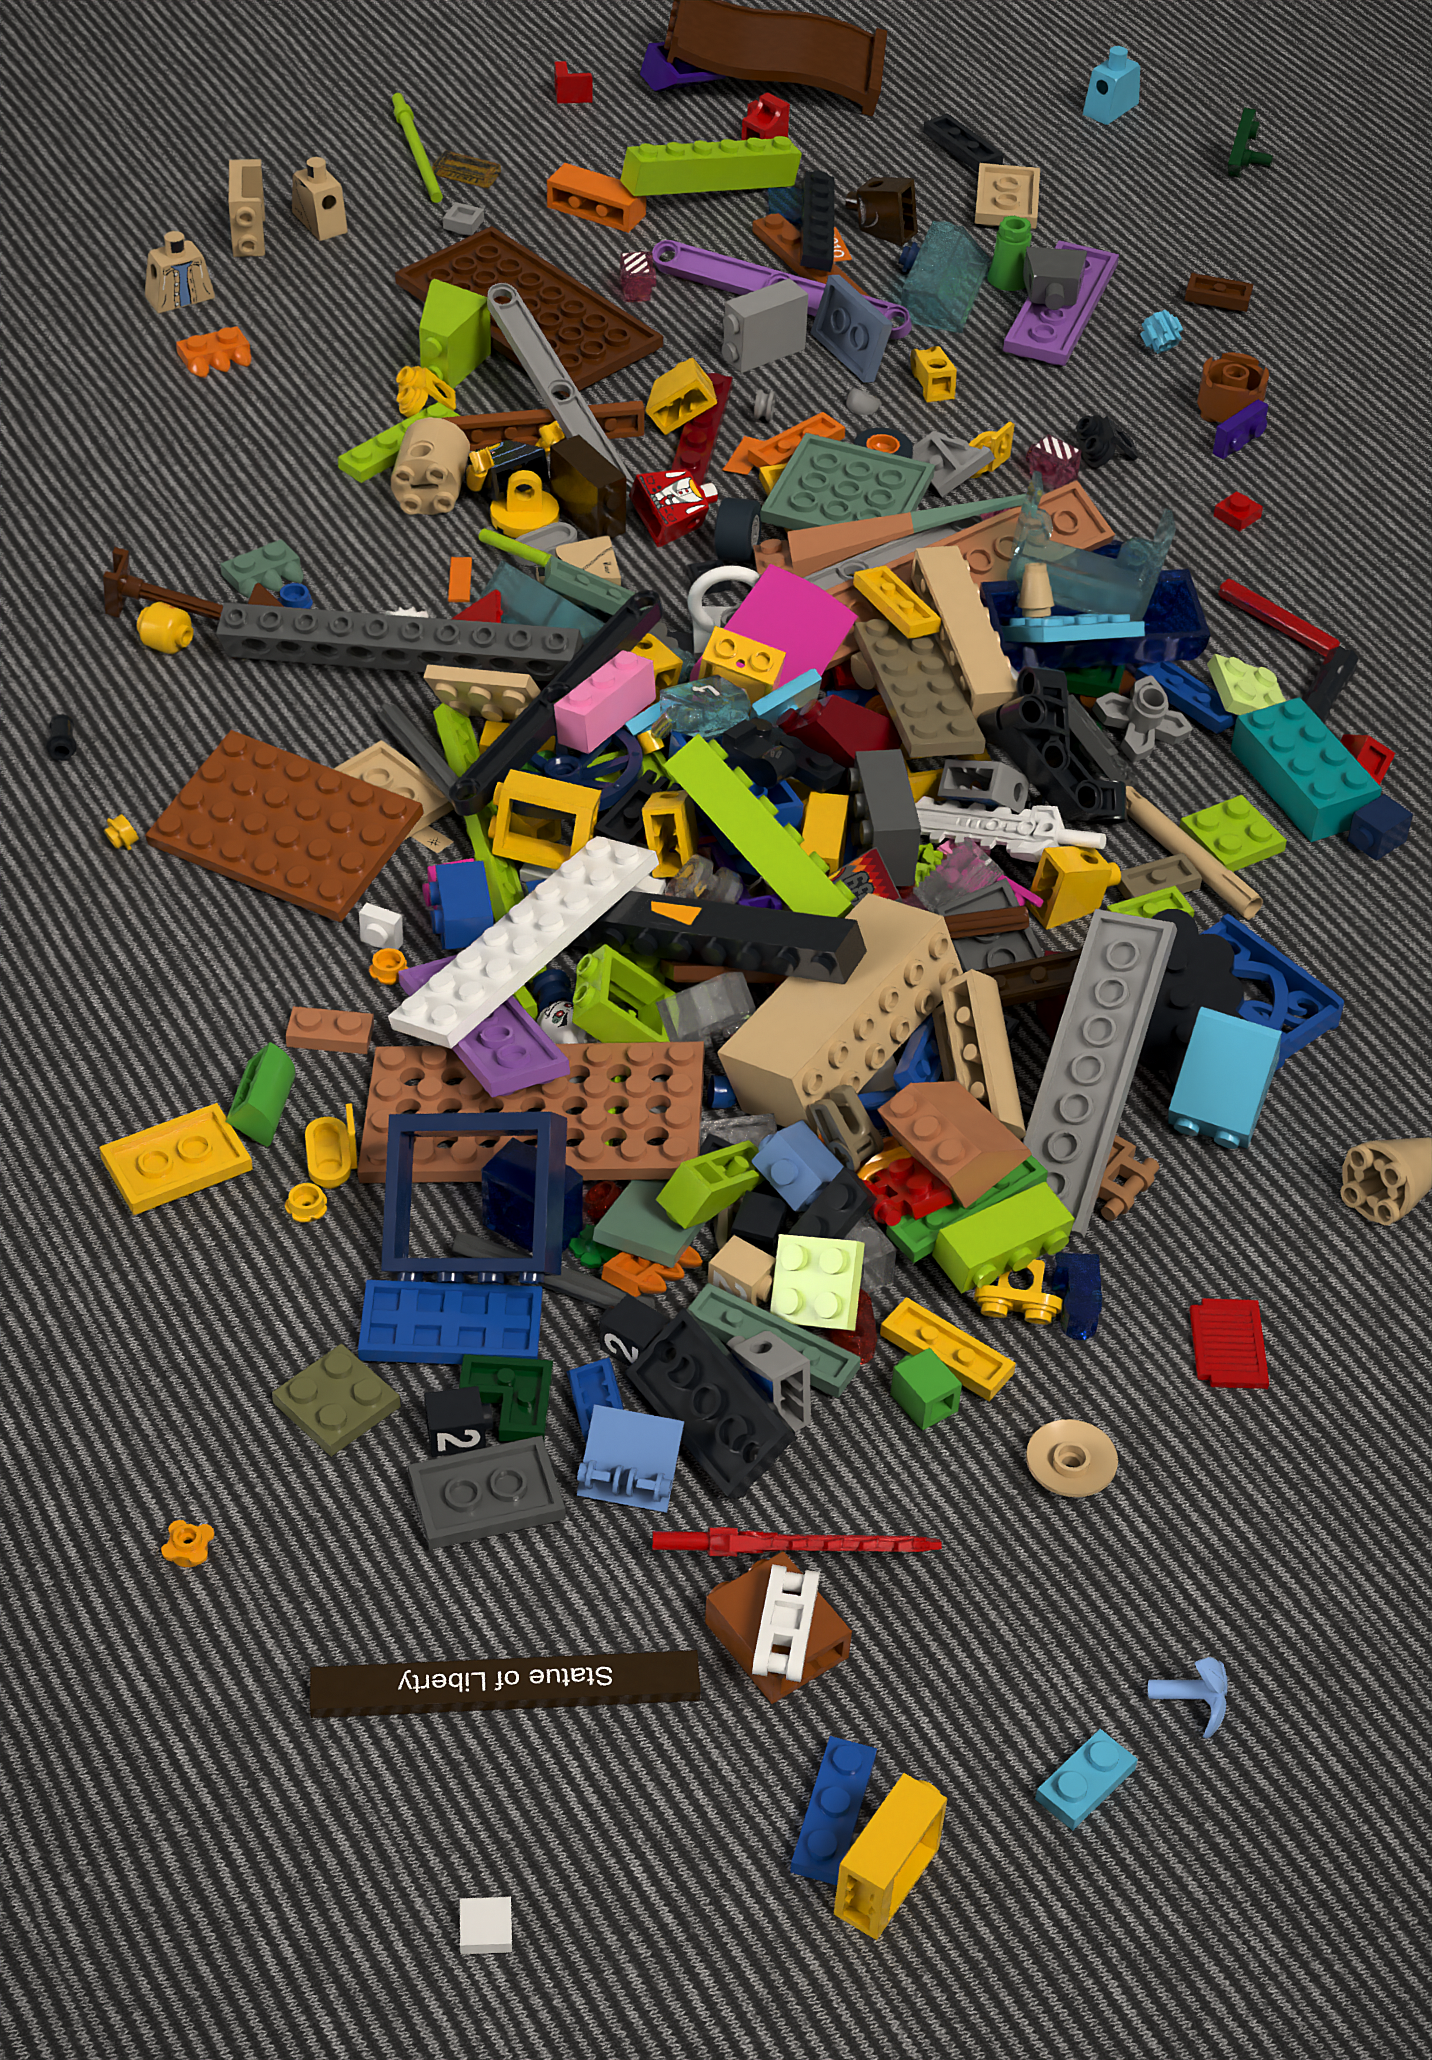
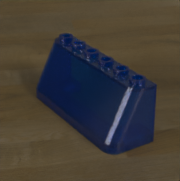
[979,569,1211,672]

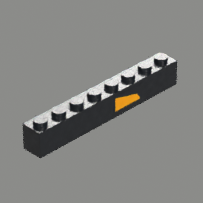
[570,891,867,984]

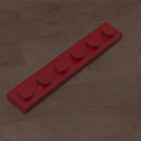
[671,373,733,486]

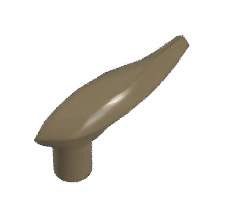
[714,1196,744,1250]

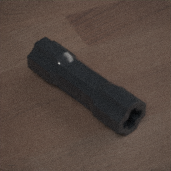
[1301,646,1359,724]

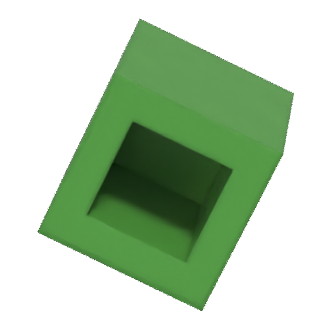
[890,1348,962,1431]

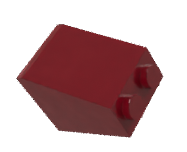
[776,694,902,795]

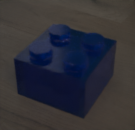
[481,1137,583,1253]

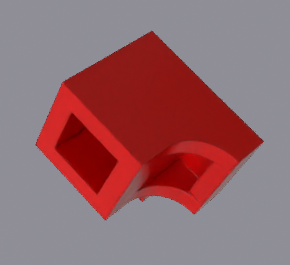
[741,92,790,140]

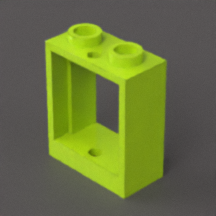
[572,944,678,1043]

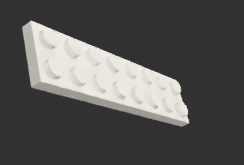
[388,836,659,1049]

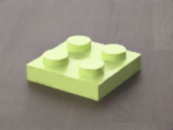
[1207,654,1286,715]
[770,1234,865,1331]

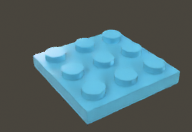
[996,614,1145,642]

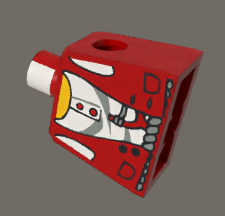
[628,469,718,547]

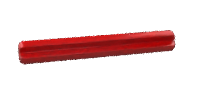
[1218,579,1340,657]

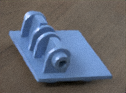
[577,1404,684,1513]

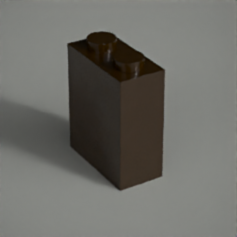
[550,434,627,539]

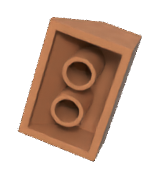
[878,1081,1032,1209]

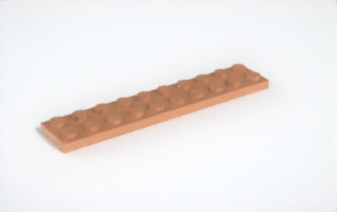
[824,480,1115,671]

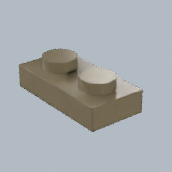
[1116,853,1202,900]

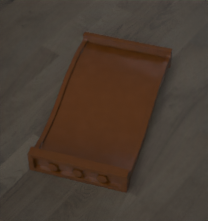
[663,0,887,117]

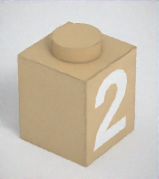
[708,1235,776,1306]

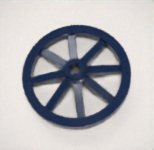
[512,727,643,820]

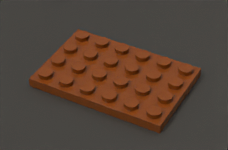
[145,730,424,923]

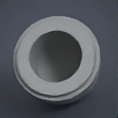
[846,387,881,415]

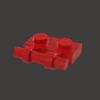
[860,1156,954,1226]

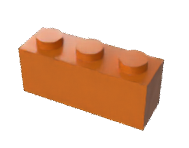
[547,163,646,233]

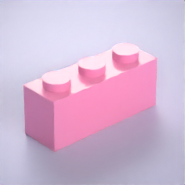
[554,650,656,754]

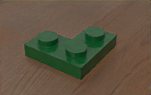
[459,1354,553,1443]

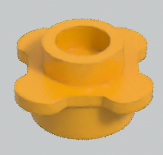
[161,1520,214,1567]

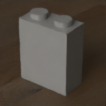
[722,278,809,373]

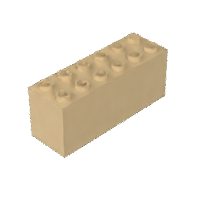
[717,893,963,1137]

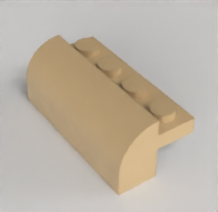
[932,969,1026,1143]

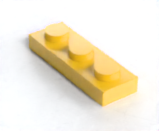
[853,565,942,639]
[880,1297,1016,1401]

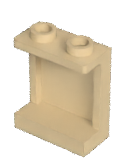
[228,159,265,257]

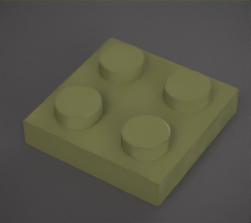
[272,1343,401,1457]

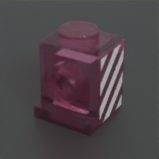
[620,251,656,302]
[1025,434,1082,490]

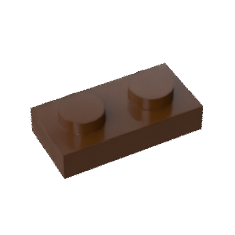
[1185,273,1254,312]

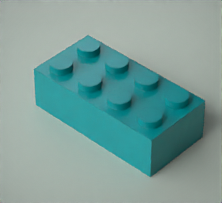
[1231,697,1382,842]

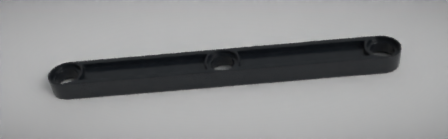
[449,590,664,816]

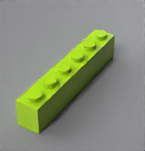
[620,136,802,196]
[663,733,856,918]

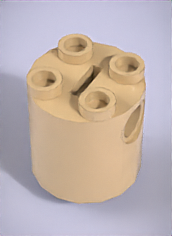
[391,417,470,515]

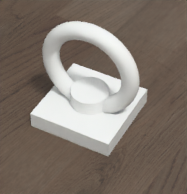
[687,566,762,664]

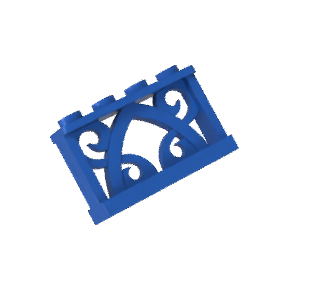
[1199,913,1344,1071]

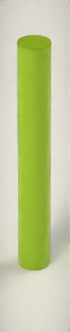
[479,528,553,567]

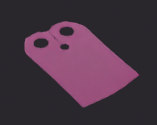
[690,564,858,721]

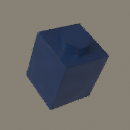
[1347,794,1413,861]

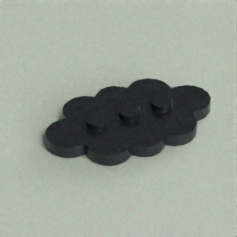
[1138,909,1244,1088]

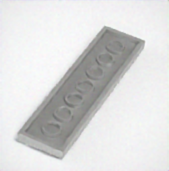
[1023,909,1177,1238]

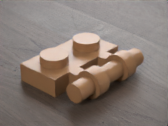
[1096,1135,1160,1221]

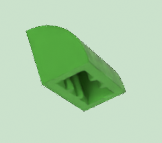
[225,1042,296,1147]

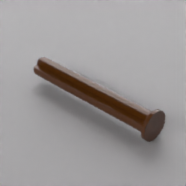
[943,906,1029,939]

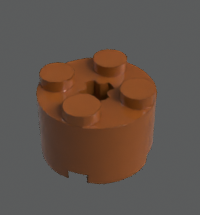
[1197,352,1269,423]

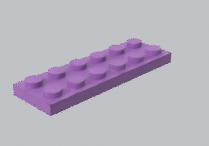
[1003,240,1119,366]
[398,954,570,1098]

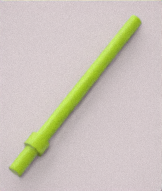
[392,93,443,203]

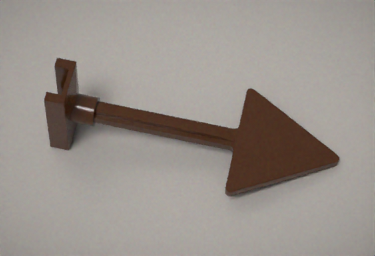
[103,547,284,658]

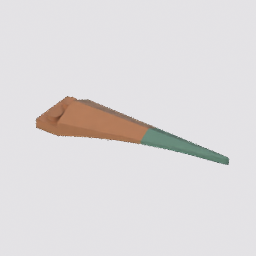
[753,493,1035,578]

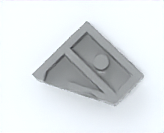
[912,431,995,497]

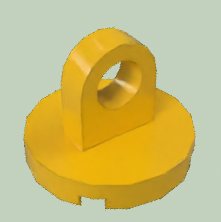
[490,470,559,538]

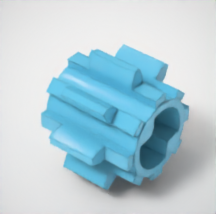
[1140,310,1183,354]

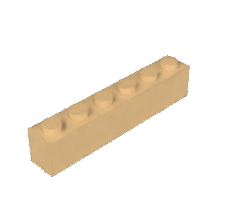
[910,545,1017,722]

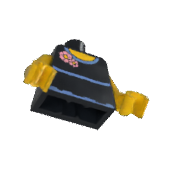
[466,420,565,501]

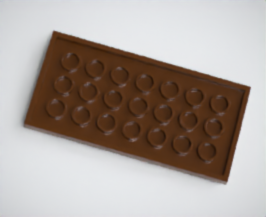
[395,226,664,397]

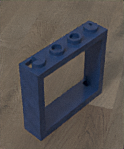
[381,1112,567,1284]

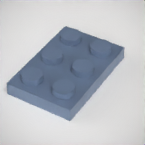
[810,275,893,383]

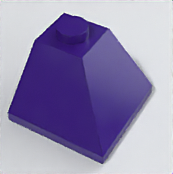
[640,42,726,92]

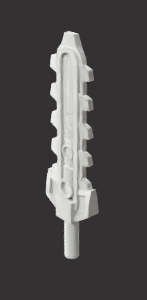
[915,796,1106,863]

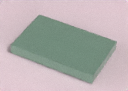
[593,1179,707,1268]

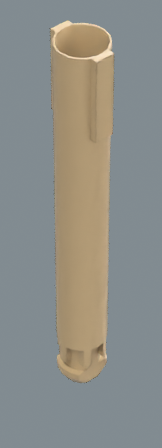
[1126,786,1263,920]

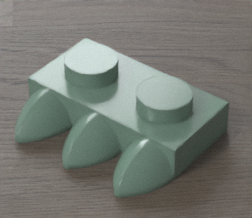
[220,539,304,599]

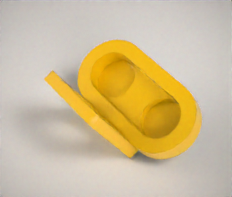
[396,366,456,418]
[969,421,1015,478]
[305,1103,357,1189]
[974,1259,1063,1325]

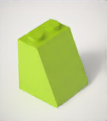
[419,279,491,391]

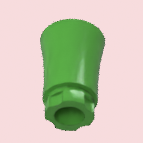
[987,215,1032,291]

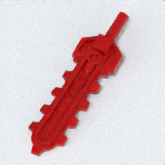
[652,1527,942,1556]

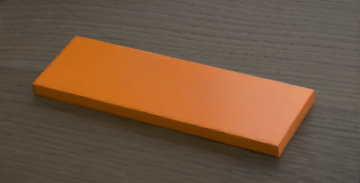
[448,557,472,602]

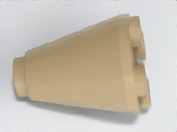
[1340,1137,1432,1225]

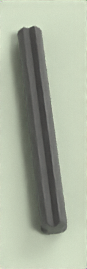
[378,703,470,804]
[452,1232,655,1309]

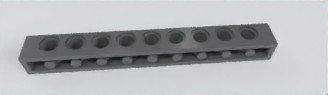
[216,602,585,682]

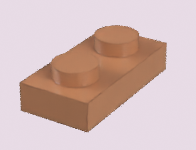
[286,1006,374,1054]

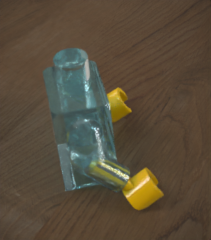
[637,675,751,755]

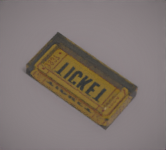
[432,150,501,189]

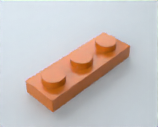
[748,412,846,469]

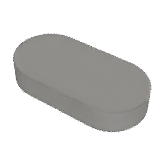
[513,522,577,566]

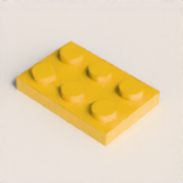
[99,1103,253,1215]

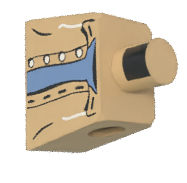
[145,231,215,313]

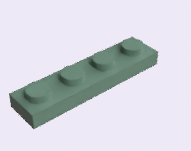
[688,1283,861,1398]

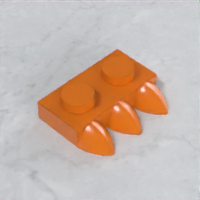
[176,326,252,378]
[602,1246,702,1298]

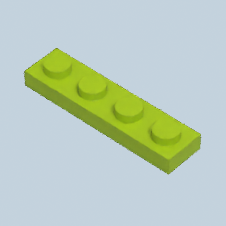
[338,402,460,483]

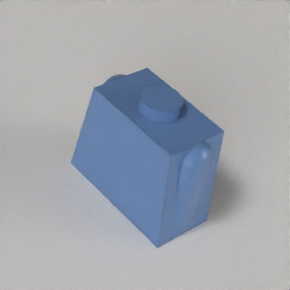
[751,1120,844,1212]

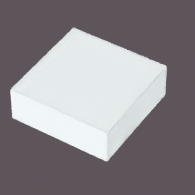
[460,1897,512,1954]

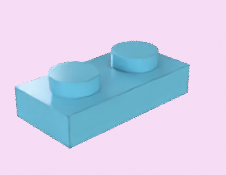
[1035,1729,1138,1831]

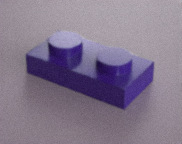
[1212,399,1268,459]

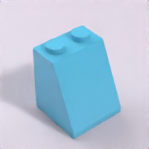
[1168,1007,1282,1149]

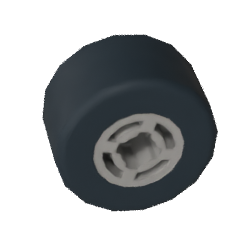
[714,497,762,563]

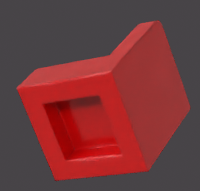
[554,61,593,104]
[1340,734,1396,785]

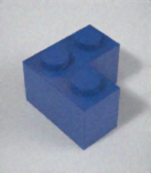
[429,861,493,950]

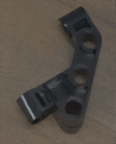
[977,666,1127,825]

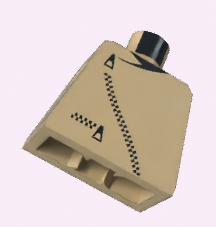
[292,157,348,241]
[536,536,621,606]

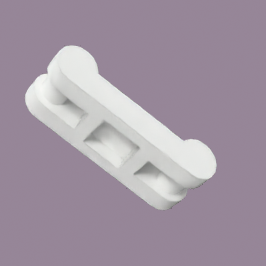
[752,1564,820,1682]

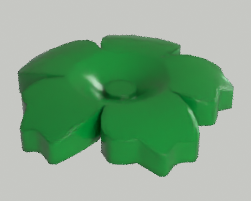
[569,1224,619,1268]

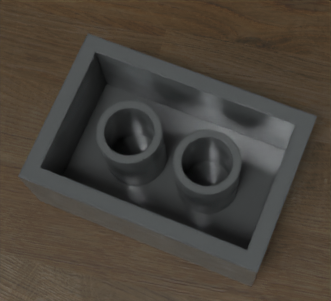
[847,749,921,887]

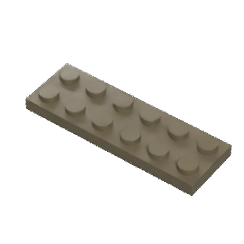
[853,619,986,758]

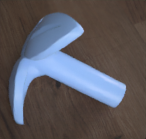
[1148,1657,1228,1739]

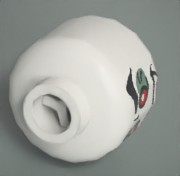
[537,1001,598,1044]

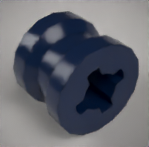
[531,969,574,1013]

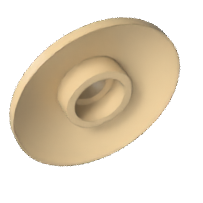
[1026,1419,1118,1497]

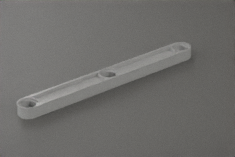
[487,283,634,511]
[720,515,984,628]

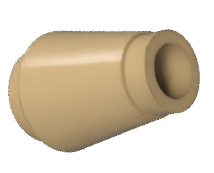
[1018,563,1055,617]

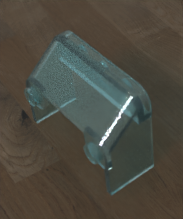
[1007,470,1176,621]

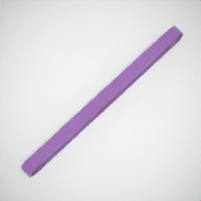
[652,240,912,339]

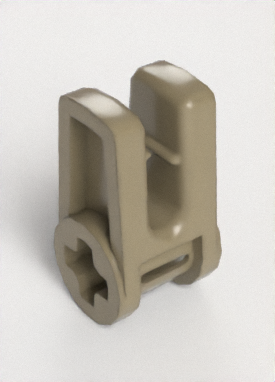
[810,1085,884,1172]

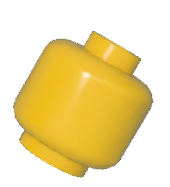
[137,602,194,655]

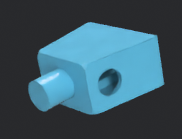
[1083,46,1140,125]

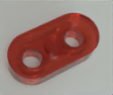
[829,1288,877,1365]

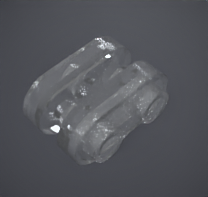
[662,854,743,904]

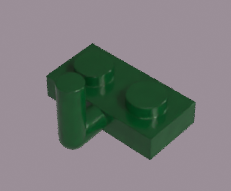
[1228,107,1273,178]

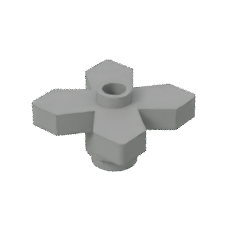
[1092,675,1193,762]

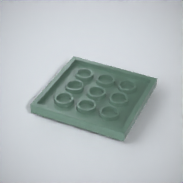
[760,433,935,550]

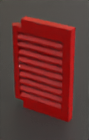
[1189,1298,1269,1389]

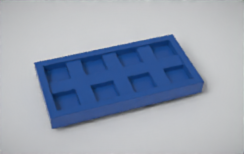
[358,1280,543,1364]

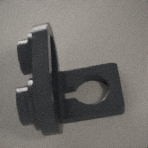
[1076,415,1139,468]

